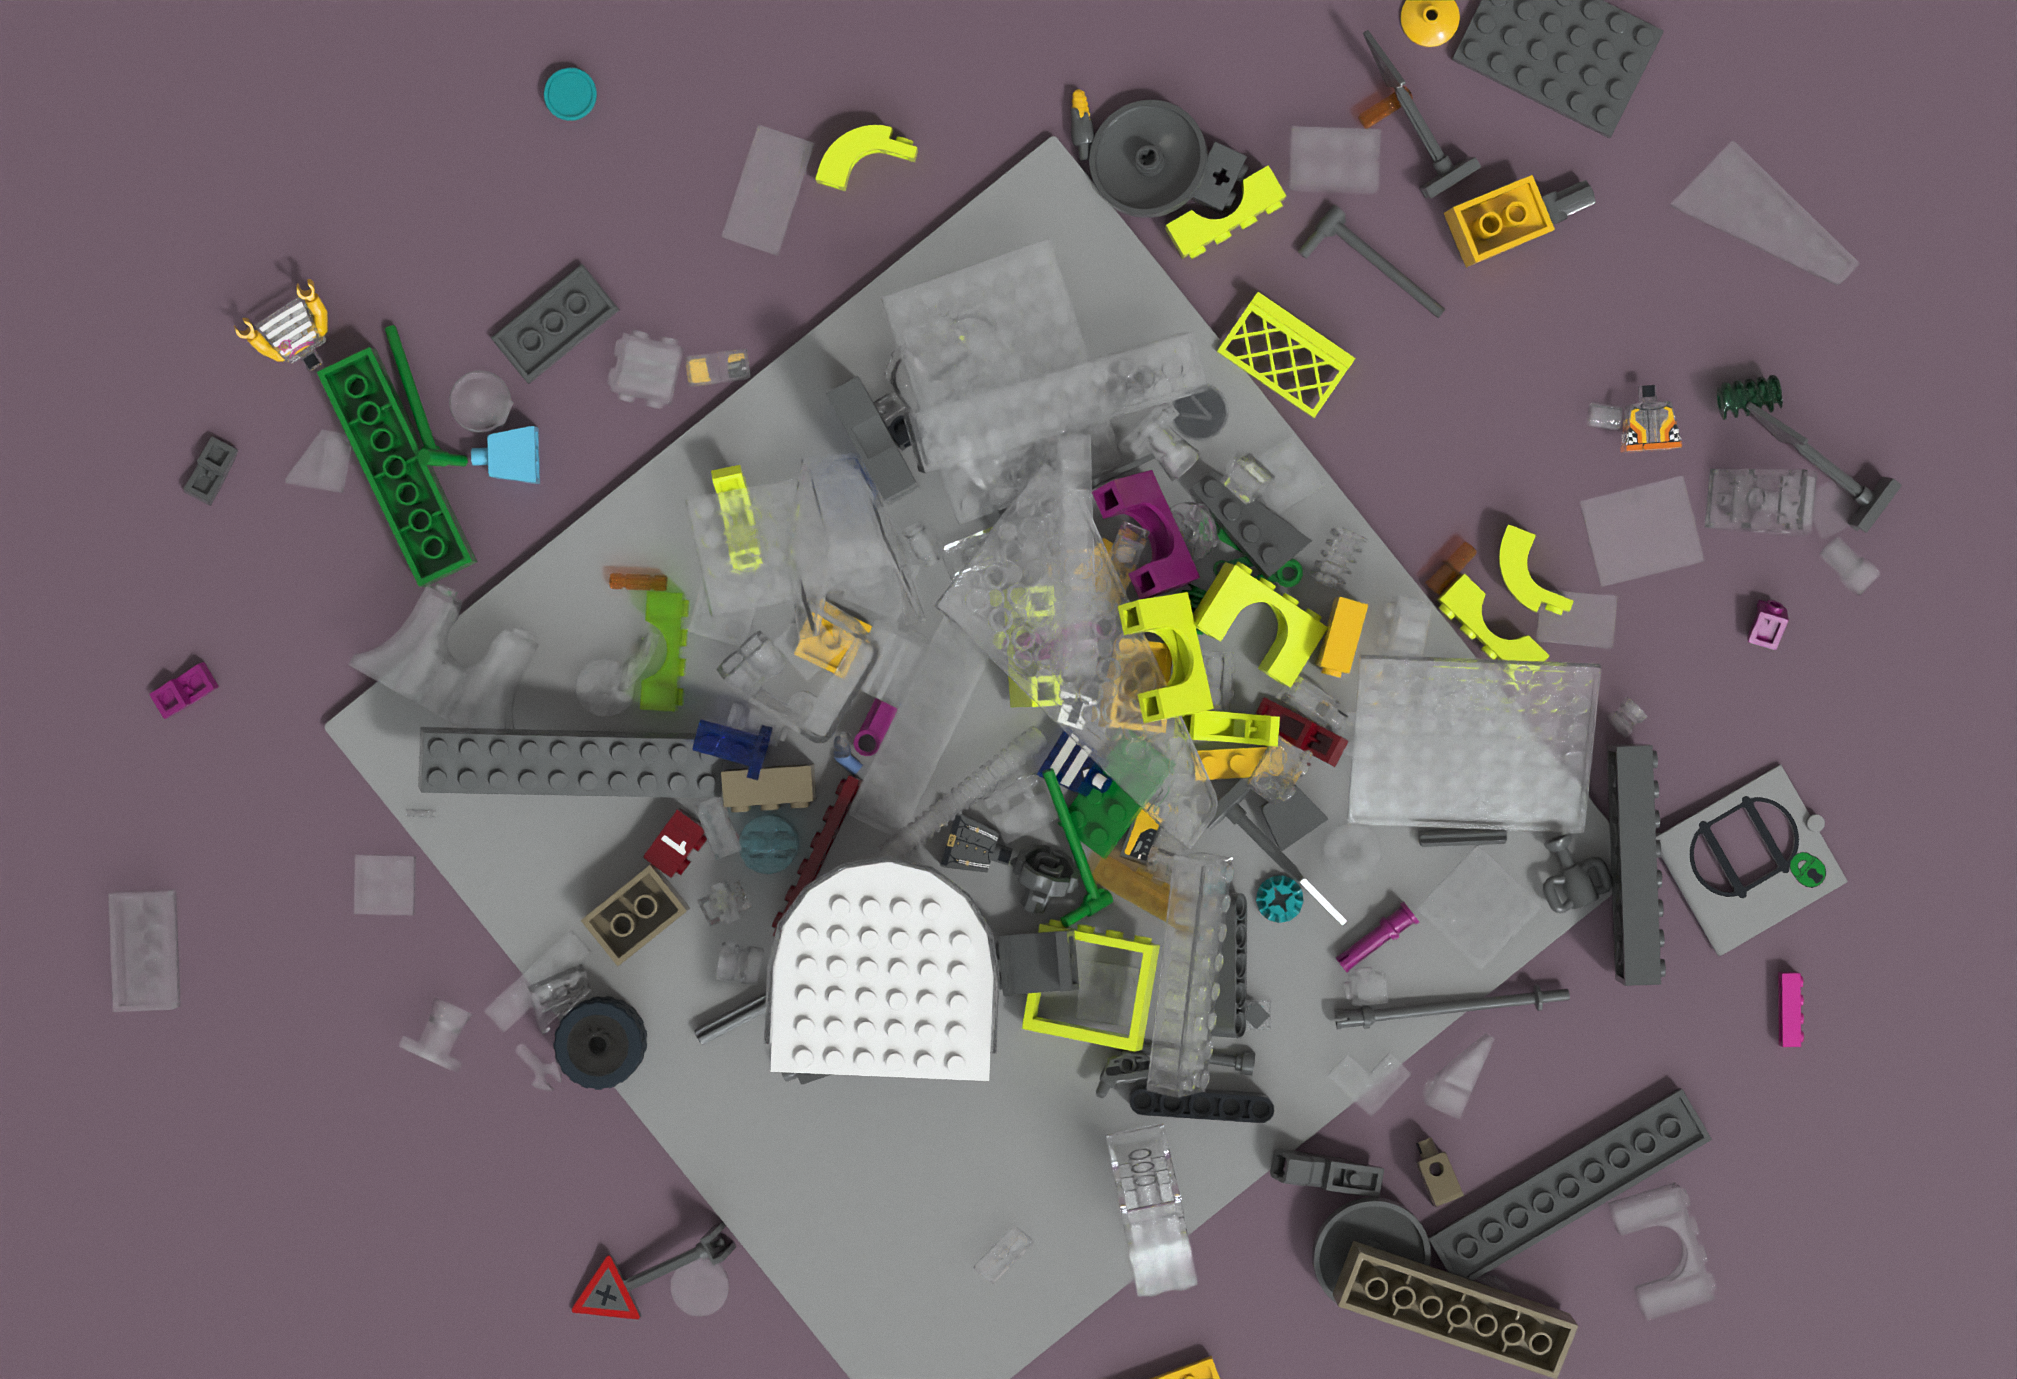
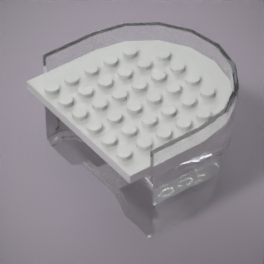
[764,856,1000,1081]

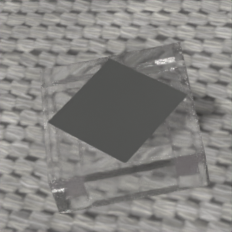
[1246,1000,1271,1030]

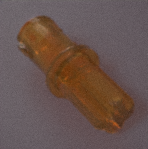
[1425,542,1477,595]

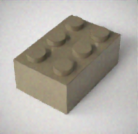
[721,764,817,813]
[580,864,691,967]

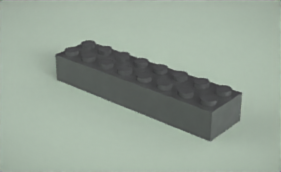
[1606,743,1666,986]

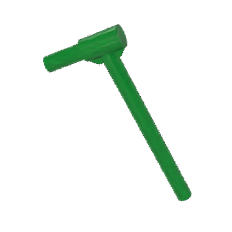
[384,325,468,467]
[1042,768,1113,928]

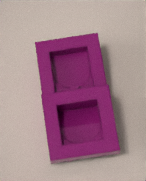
[149,662,219,719]

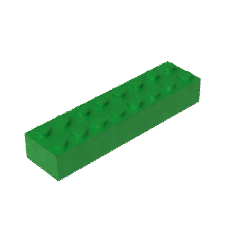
[317,347,478,587]

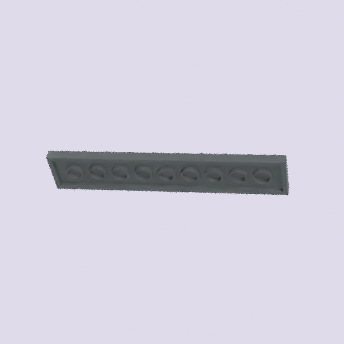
[1428,1088,1712,1281]

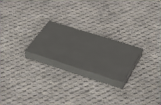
[491,264,620,384]

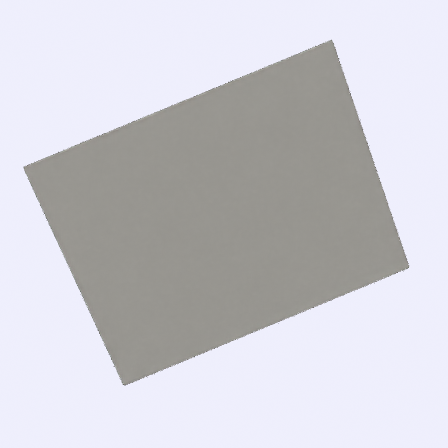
[325,136,1612,1379]

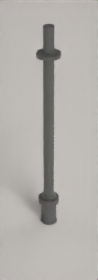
[1335,984,1570,1030]

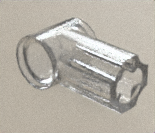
[1819,536,1880,596]

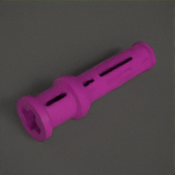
[1335,901,1420,972]

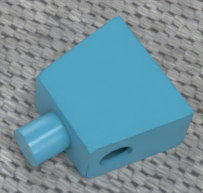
[471,426,540,484]

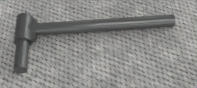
[1298,205,1445,318]

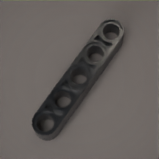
[1129,1085,1275,1123]

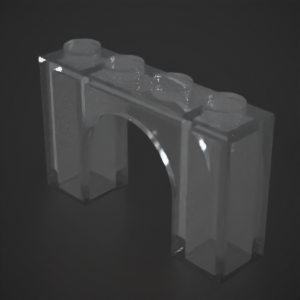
[1608,1182,1717,1320]

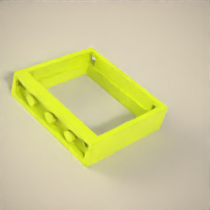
[1022,919,1160,1052]

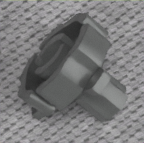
[1010,845,1080,914]

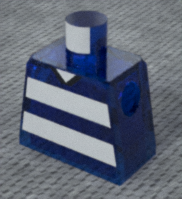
[1036,727,1112,797]

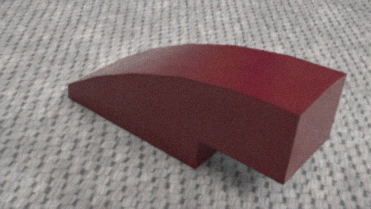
[1255,697,1349,767]

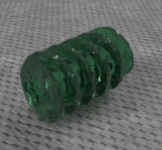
[1717,375,1783,420]

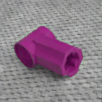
[854,698,899,756]

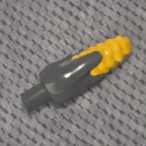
[1071,89,1094,161]

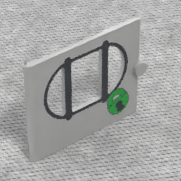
[1656,764,1848,956]

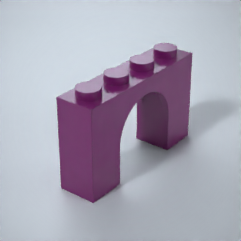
[1092,470,1201,600]

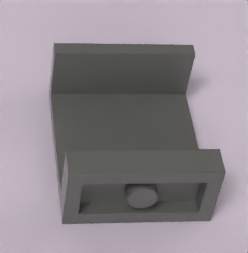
[995,930,1079,996]

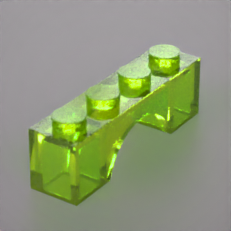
[640,591,690,712]

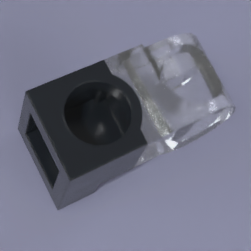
[873,390,924,451]

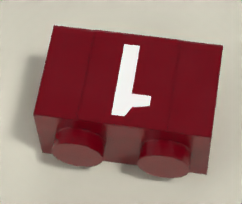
[643,808,708,878]

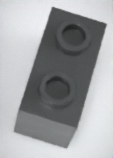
[1190,142,1249,214]

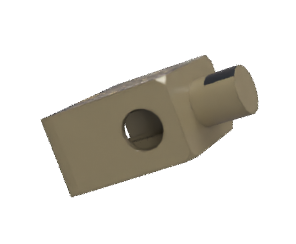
[1416,1137,1464,1207]

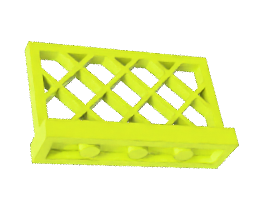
[1217,292,1356,418]

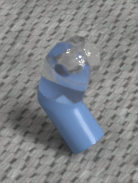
[833,732,863,776]

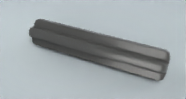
[1419,828,1507,847]
[695,991,774,1044]

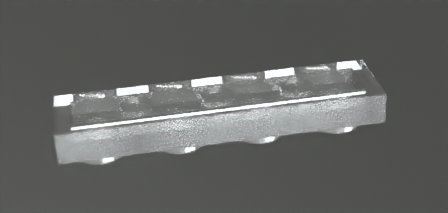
[484,930,591,1032]

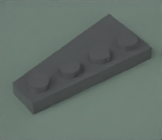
[1189,470,1312,580]

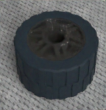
[553,996,648,1090]

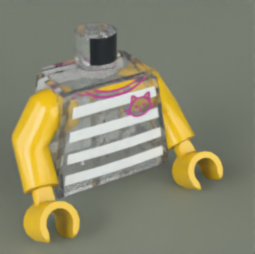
[234,279,328,371]

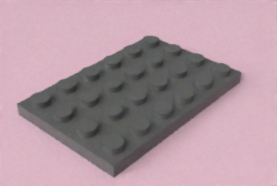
[1452,0,1664,138]

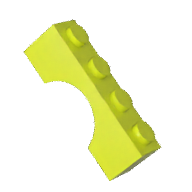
[1165,165,1286,260]
[1437,574,1550,681]

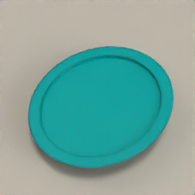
[544,68,597,121]

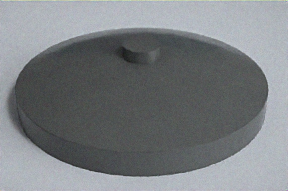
[1089,100,1208,218]
[1312,1197,1431,1312]

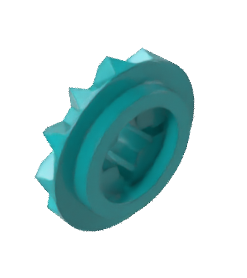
[1256,875,1304,923]

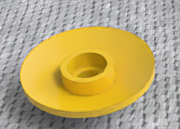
[1400,0,1460,47]

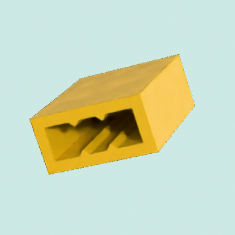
[1316,597,1368,678]

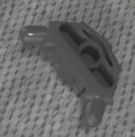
[1096,1050,1167,1098]

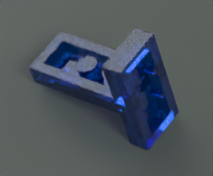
[692,719,773,780]

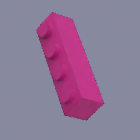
[1778,972,1804,1047]

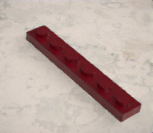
[772,775,863,940]

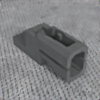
[1270,1148,1384,1198]

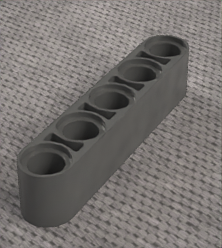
[1208,892,1247,1038]

